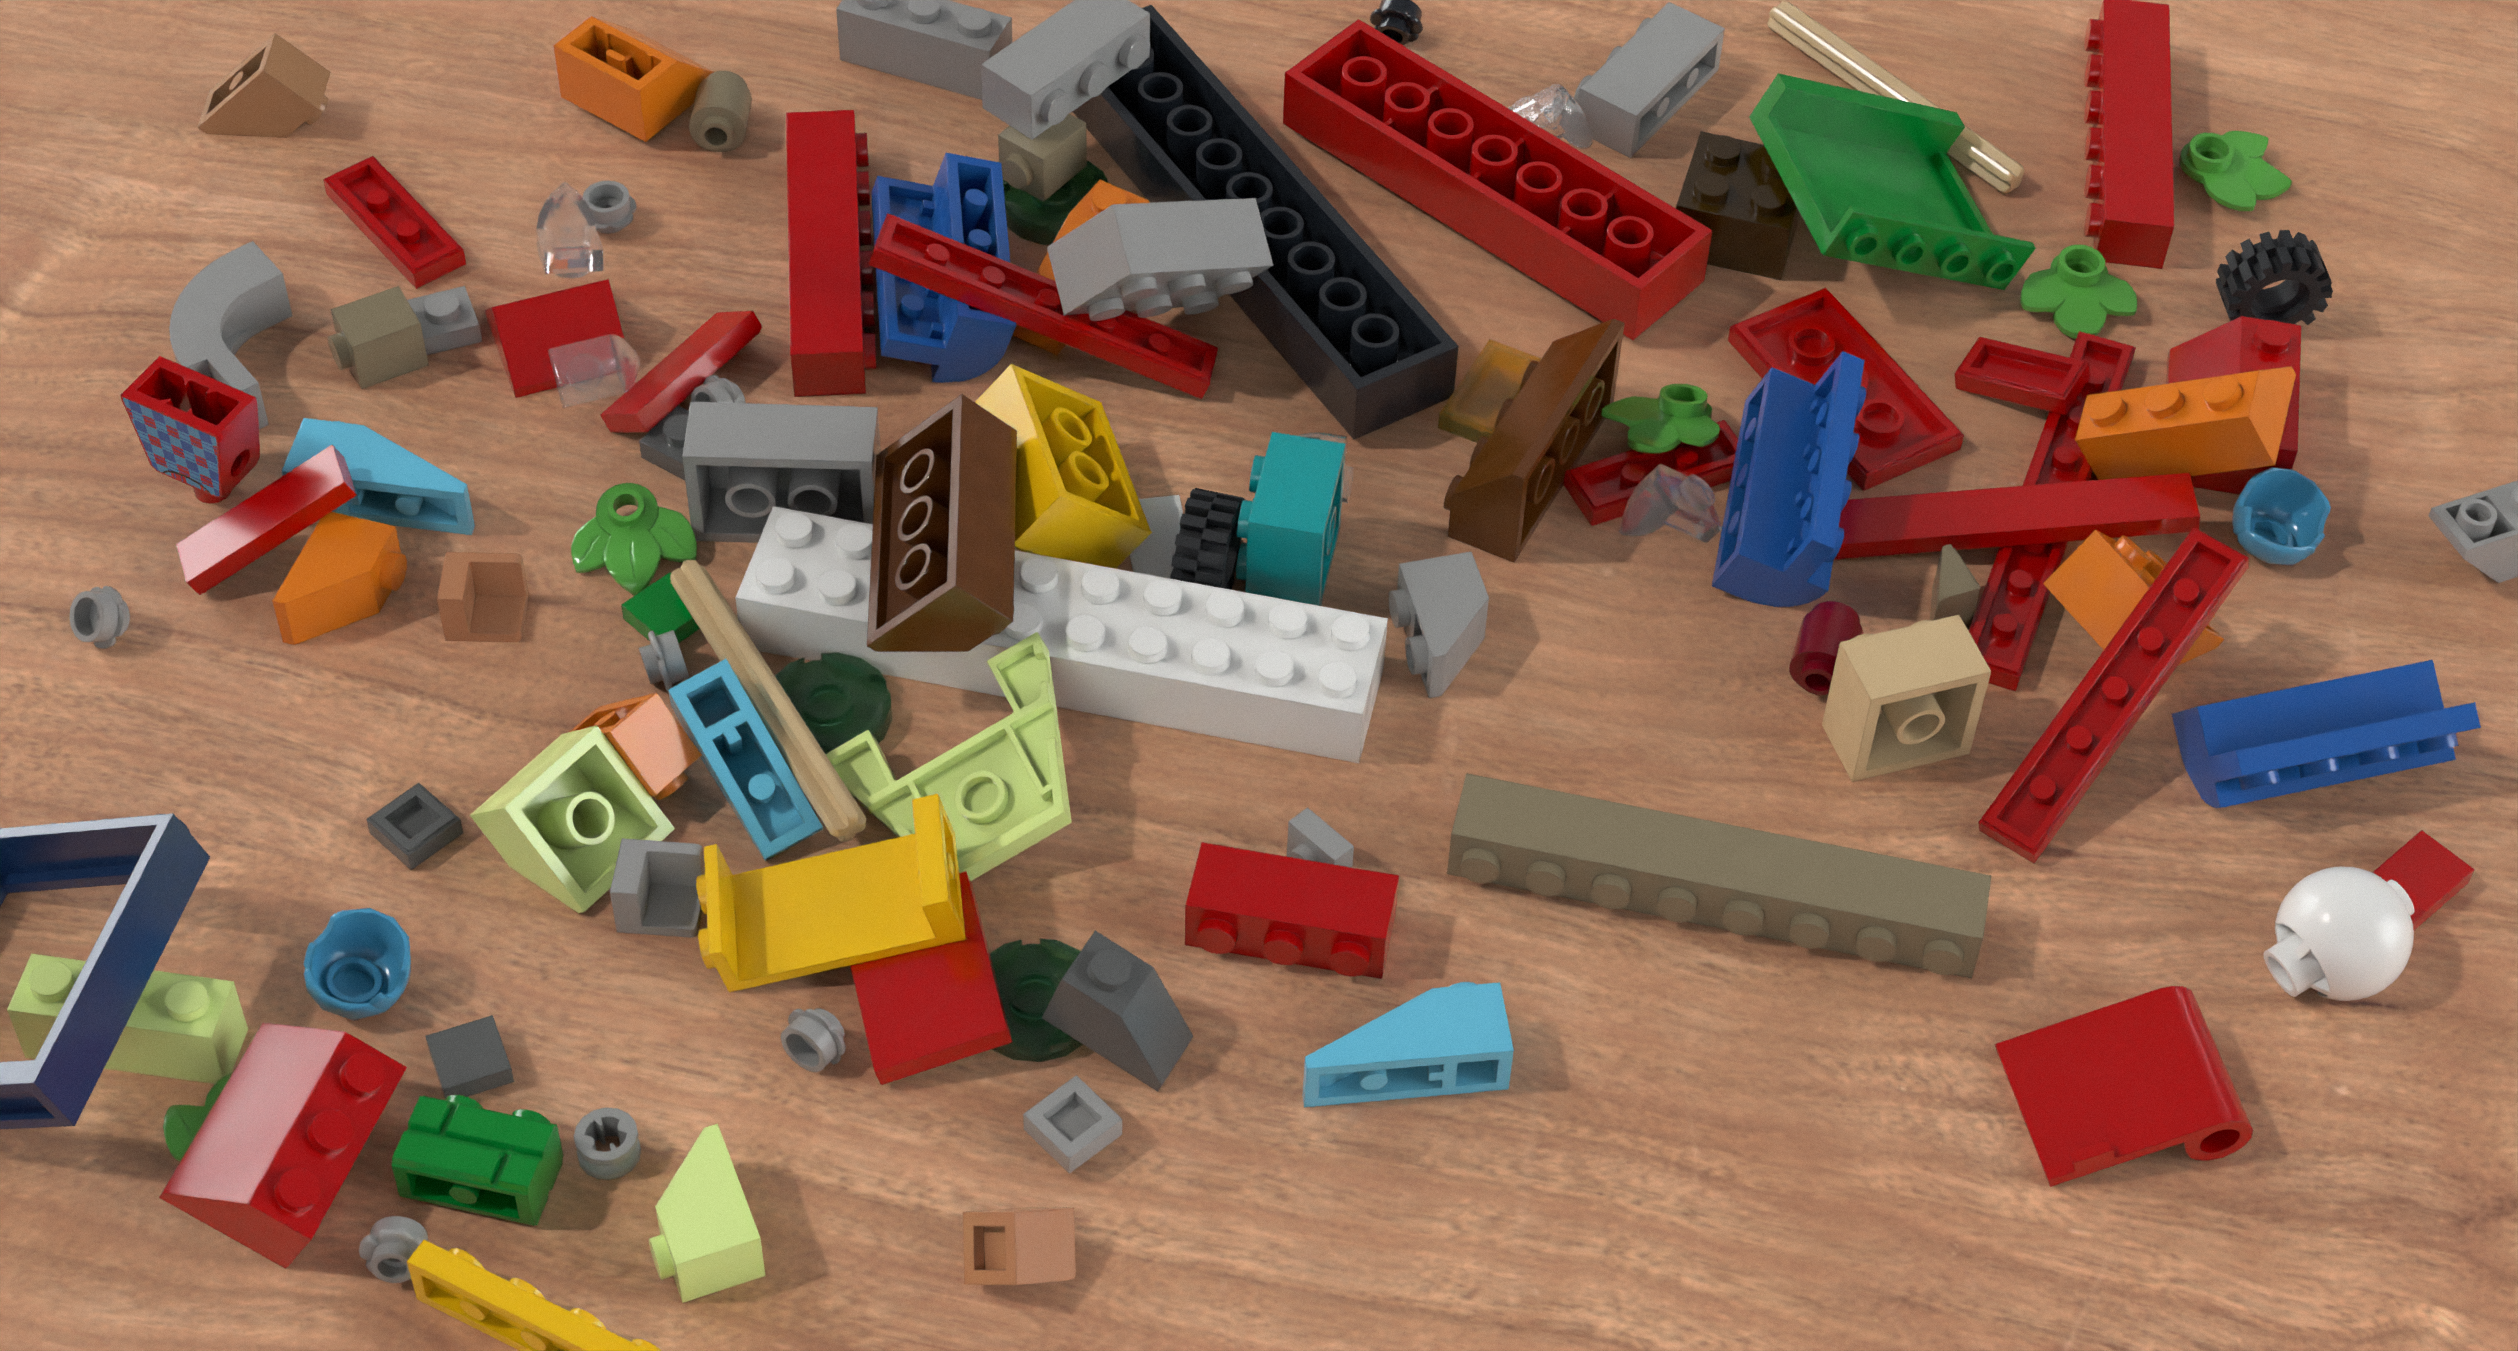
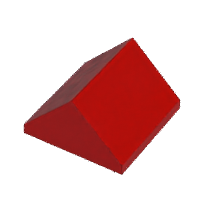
[485,279,631,398]

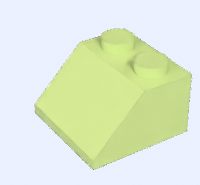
[470,725,675,913]

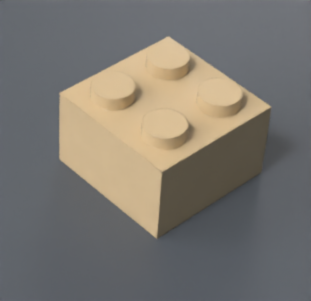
[1822,615,1991,782]

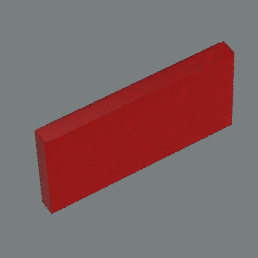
[1728,287,1964,491]

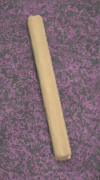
[1767,1,2025,194]
[670,560,866,842]

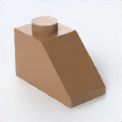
[198,33,331,138]

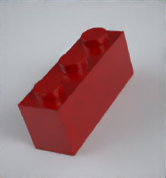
[1185,842,1399,979]

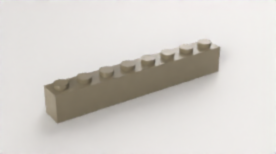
[1447,773,1992,978]

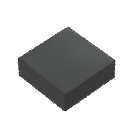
[366,783,463,870]
[425,1015,514,1099]

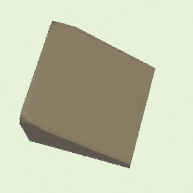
[1930,544,1981,629]

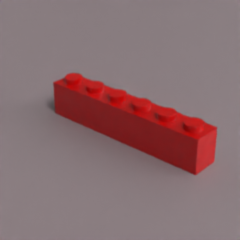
[2084,0,2174,269]
[786,110,877,397]

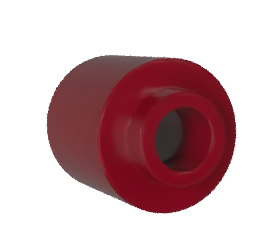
[1789,601,1864,695]

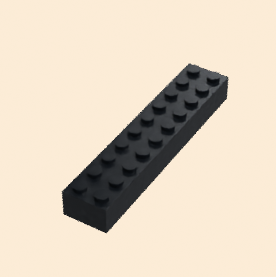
[1072,5,1459,440]

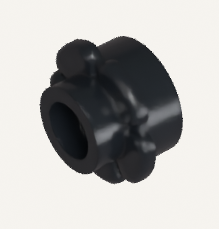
[1370,0,1423,45]

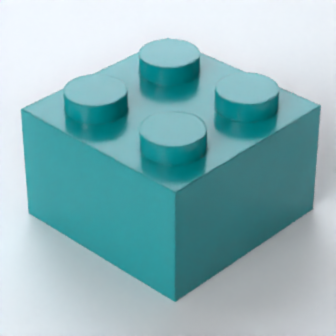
[1236,432,1346,606]

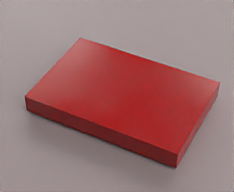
[850,871,1013,1085]

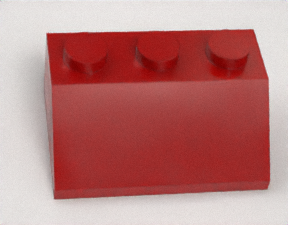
[2166,316,2301,495]
[159,1022,407,1269]

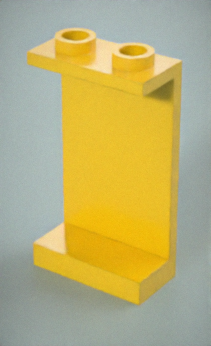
[696,794,966,993]

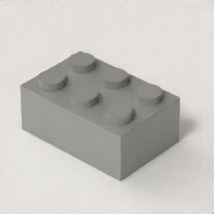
[1047,198,1273,321]
[682,402,881,543]

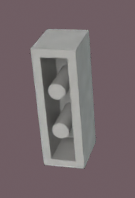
[836,0,1012,100]
[981,0,1150,140]
[1574,2,1725,158]

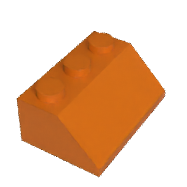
[2075,366,2296,480]

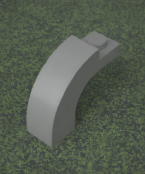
[169,241,292,429]

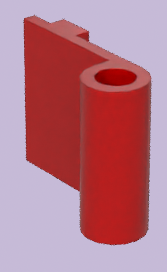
[1995,986,2253,1187]

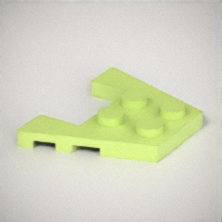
[825,632,1072,881]

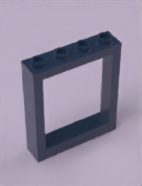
[0,813,210,1129]

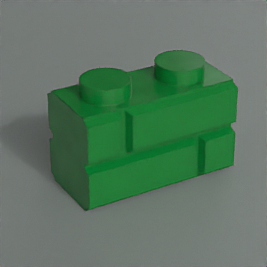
[391,1095,564,1226]

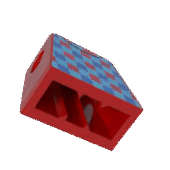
[120,356,260,504]

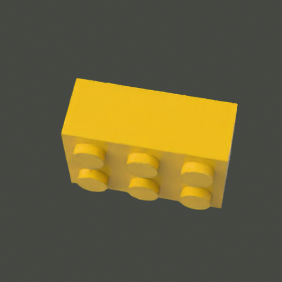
[975,364,1152,569]

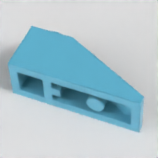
[282,418,475,535]
[668,659,823,861]
[1302,982,1514,1108]

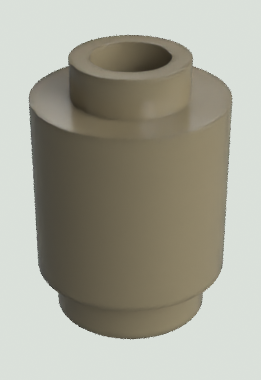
[689,71,752,152]

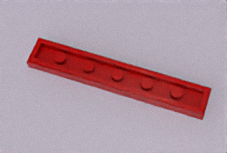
[868,213,1218,399]
[1834,473,2200,560]
[1978,527,2249,864]

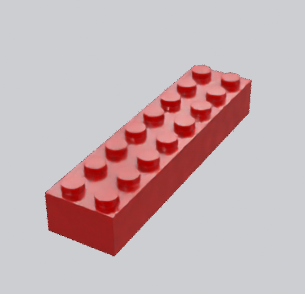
[1283,19,1712,340]

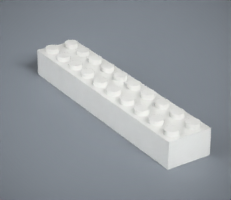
[735,506,1388,763]

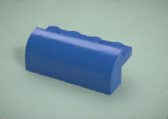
[871,153,1016,383]
[1712,351,1866,607]
[2172,660,2481,808]

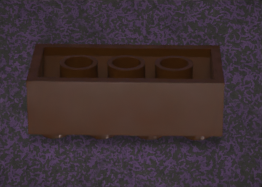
[1444,319,1625,562]
[867,394,1017,652]

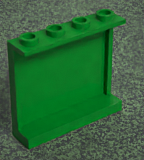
[1749,73,2036,290]

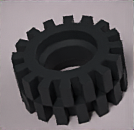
[2216,230,2333,325]
[1170,488,1245,590]

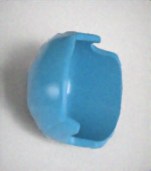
[2232,467,2331,566]
[303,908,411,1021]

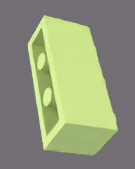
[7,953,248,1084]

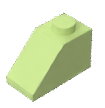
[649,1124,766,1303]

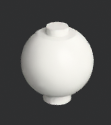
[2264,866,2415,1001]

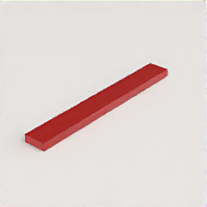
[1969,331,2136,692]

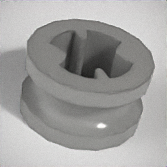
[574,1107,641,1180]

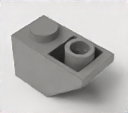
[2429,480,2518,583]
[1388,551,1489,698]

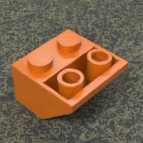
[553,16,714,142]
[2043,530,2225,666]

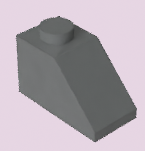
[1042,931,1193,1092]

